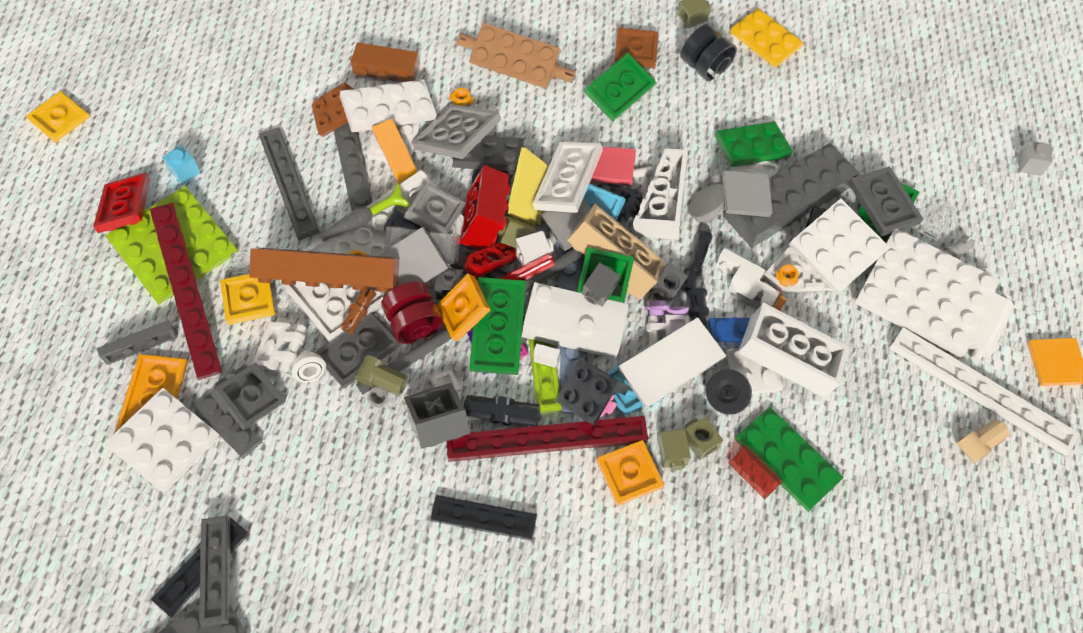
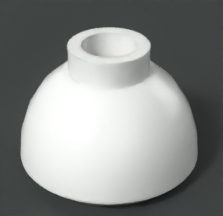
[292,350,326,383]

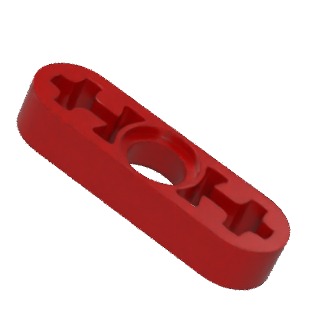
[464,242,516,277]

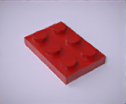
[93,172,151,233]

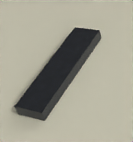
[430,495,537,541]
[151,517,250,618]

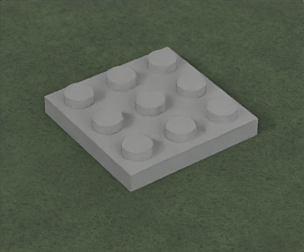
[411,104,502,159]

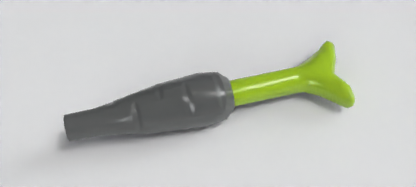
[319,183,410,242]

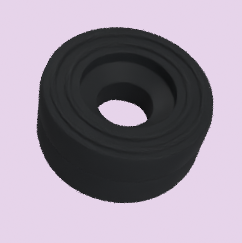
[706,369,752,415]

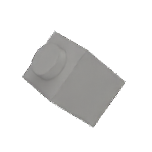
[1019,141,1053,176]

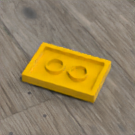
[730,8,803,68]

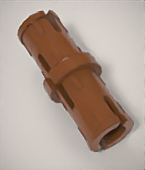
[339,287,376,335]

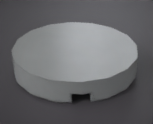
[688,184,725,222]

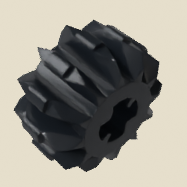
[610,183,643,222]

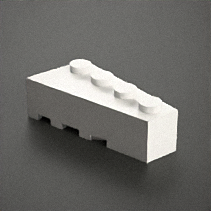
[633,149,688,240]

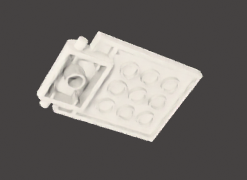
[855,229,1014,362]

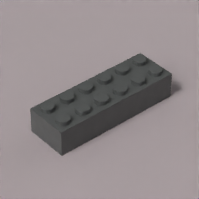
[723,143,859,248]

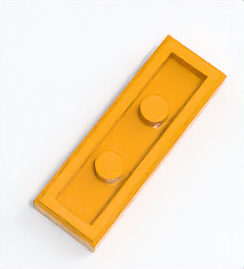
[372,119,417,184]

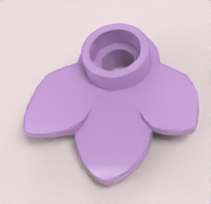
[645,301,689,315]

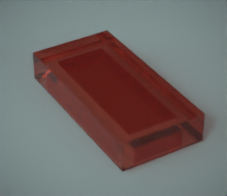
[728,445,784,500]

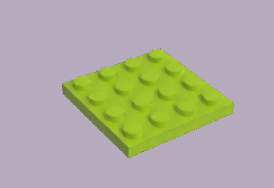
[105,186,239,305]

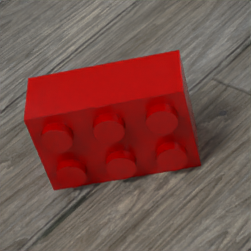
[460,165,510,250]

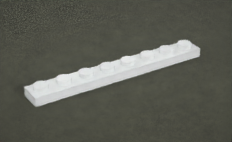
[889,327,1080,456]

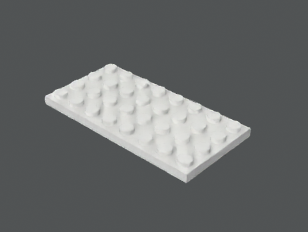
[278,170,466,342]

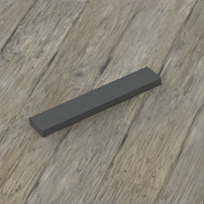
[258,127,320,240]

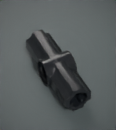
[464,395,541,426]

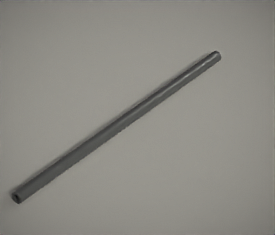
[356,249,585,395]

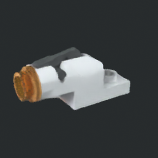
[717,248,787,311]

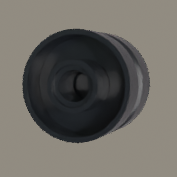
[680,24,737,82]

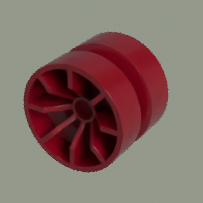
[381,281,444,344]

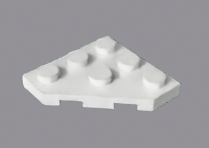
[762,246,852,292]

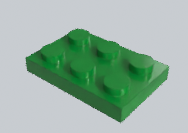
[584,53,657,122]
[715,121,793,167]

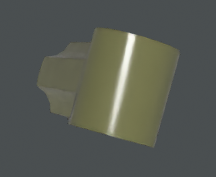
[354,355,408,397]

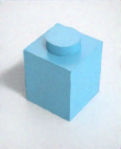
[162,145,201,185]

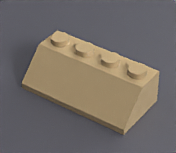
[567,204,665,300]

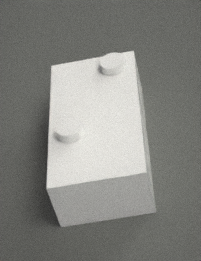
[522,282,629,359]
[738,302,849,397]

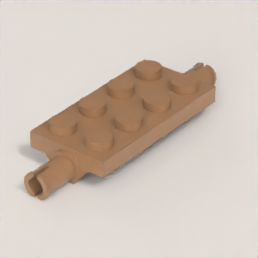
[456,23,576,89]

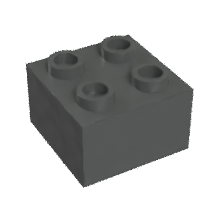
[404,383,470,449]

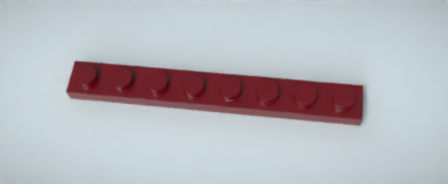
[150,203,223,381]
[446,416,648,462]

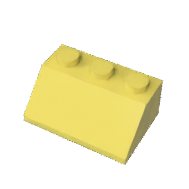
[508,148,547,230]

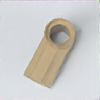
[957,419,1010,463]

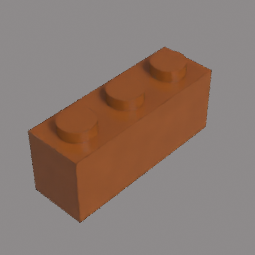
[350,42,420,83]

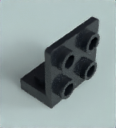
[556,358,630,425]

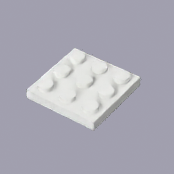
[789,199,890,294]
[105,388,220,494]

